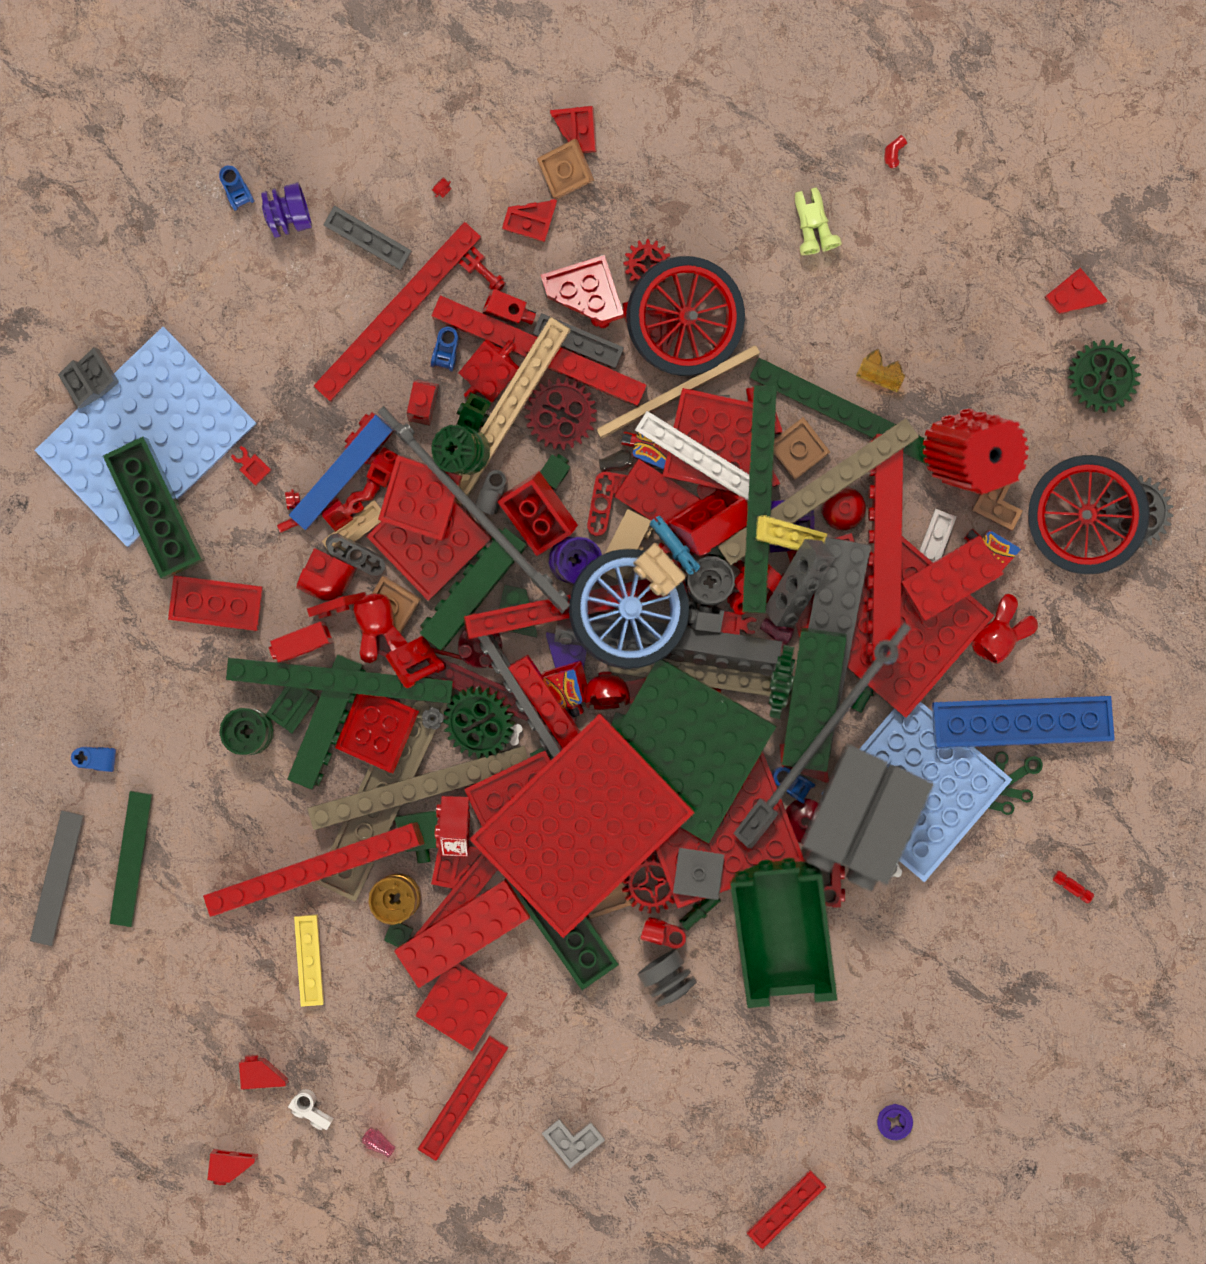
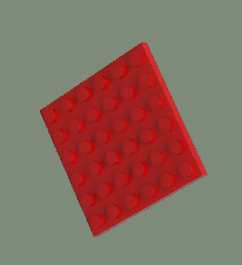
[805,536,994,718]
[656,751,805,909]

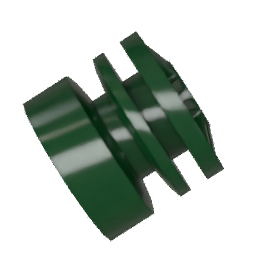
[431,425,490,475]
[219,708,274,755]

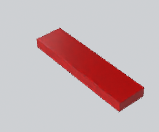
[746,1170,826,1250]

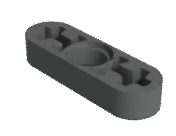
[326,534,385,576]

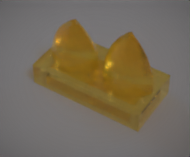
[856,349,905,392]

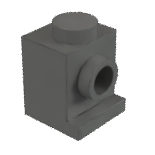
[688,605,724,633]

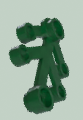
[988,751,1043,815]

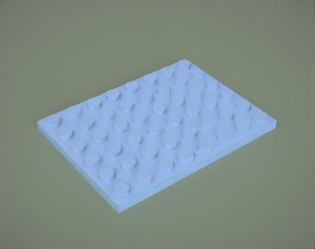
[35,327,257,547]

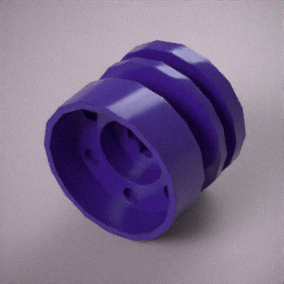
[261,182,312,238]
[548,537,602,584]

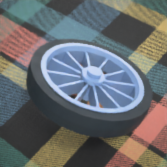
[569,549,689,669]

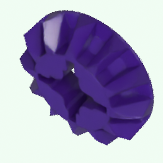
[877,1104,913,1140]

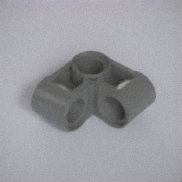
[475,470,507,515]

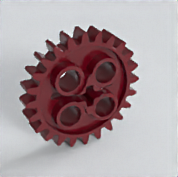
[525,377,597,451]

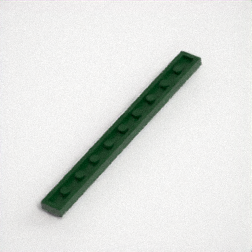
[749,358,929,466]
[743,385,777,614]
[226,658,453,703]

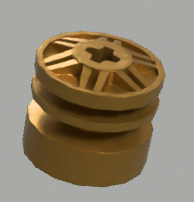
[368,873,421,925]

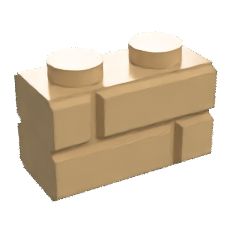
[633,543,686,597]

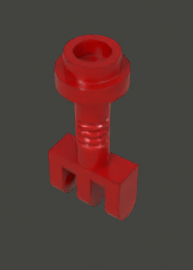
[459,247,506,291]

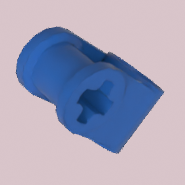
[219,165,255,211]
[431,327,459,372]
[71,747,116,772]
[772,767,816,804]

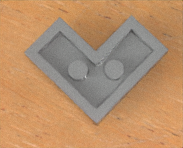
[542,1118,605,1168]

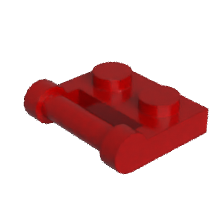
[385,636,445,688]

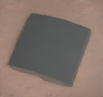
[58,347,119,408]

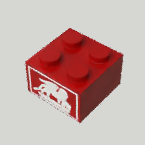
[435,796,471,857]

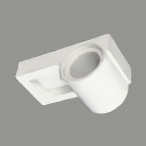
[288,1089,334,1130]

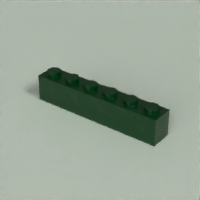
[287,654,366,790]

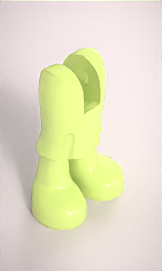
[795,187,842,255]

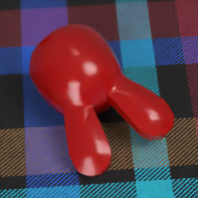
[353,593,407,663]
[972,594,1038,664]

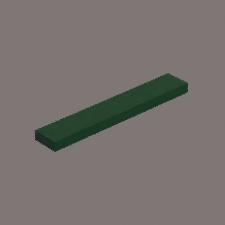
[109,791,153,927]

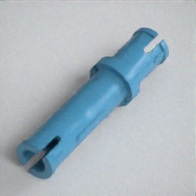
[650,516,700,575]

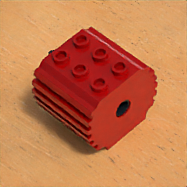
[923,408,1029,494]

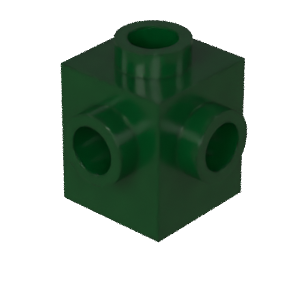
[456,393,491,431]

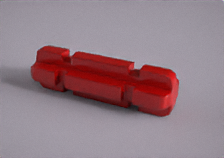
[1053,871,1094,904]

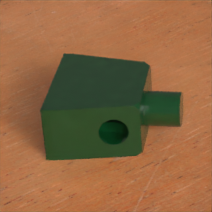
[395,810,438,864]

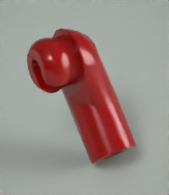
[884,135,908,168]
[351,478,380,503]

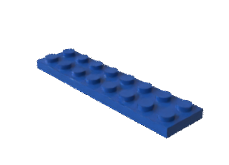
[932,696,1115,748]

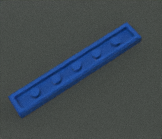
[289,414,393,530]

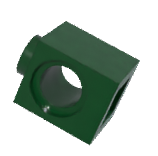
[540,454,571,490]

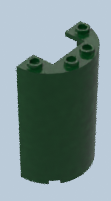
[730,858,838,1008]

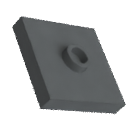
[673,848,724,900]

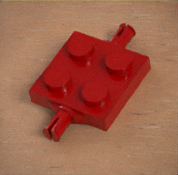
[458,339,520,402]

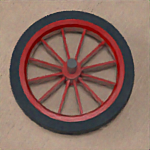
[626,256,745,376]
[1028,455,1150,574]

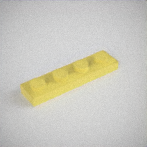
[756,516,827,551]
[294,914,324,1006]

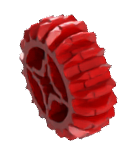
[622,853,675,914]

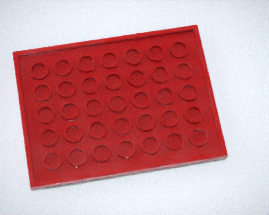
[469,714,695,938]

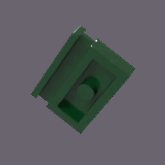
[266,686,319,734]

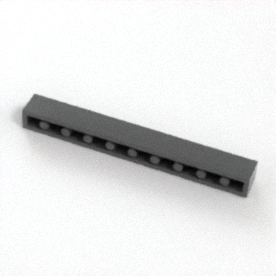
[554,613,782,676]

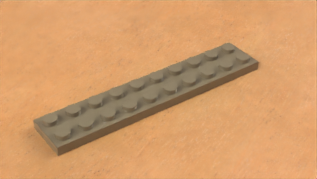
[315,698,447,902]

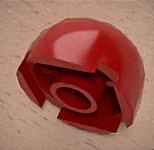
[821,486,866,531]
[585,671,630,710]

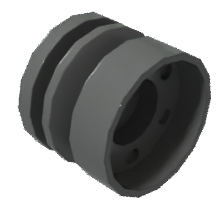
[686,557,735,607]
[637,949,697,1007]

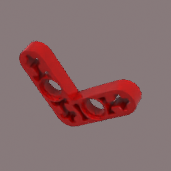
[587,472,627,536]

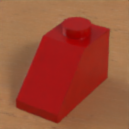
[239,1054,289,1090]
[207,1149,258,1185]

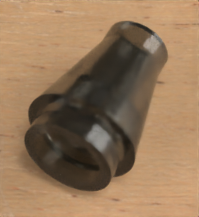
[599,449,633,472]

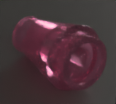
[760,618,795,645]
[361,1127,396,1158]

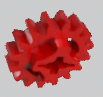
[623,239,671,283]

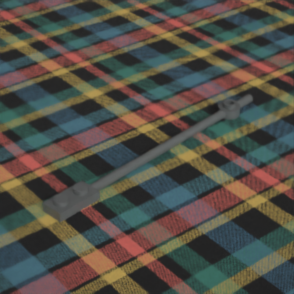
[378,406,570,613]
[733,622,911,849]

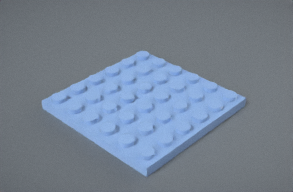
[821,701,1012,882]

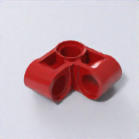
[640,917,686,949]

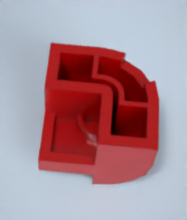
[296,548,357,601]

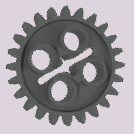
[1099,475,1174,548]

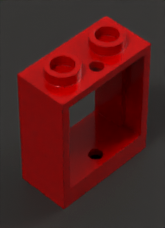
[269,621,334,662]

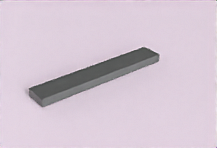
[30,810,85,946]

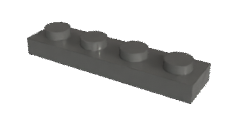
[323,206,412,271]
[533,313,624,369]

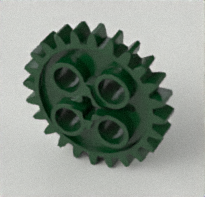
[1066,339,1141,413]
[768,645,795,719]
[443,686,516,759]

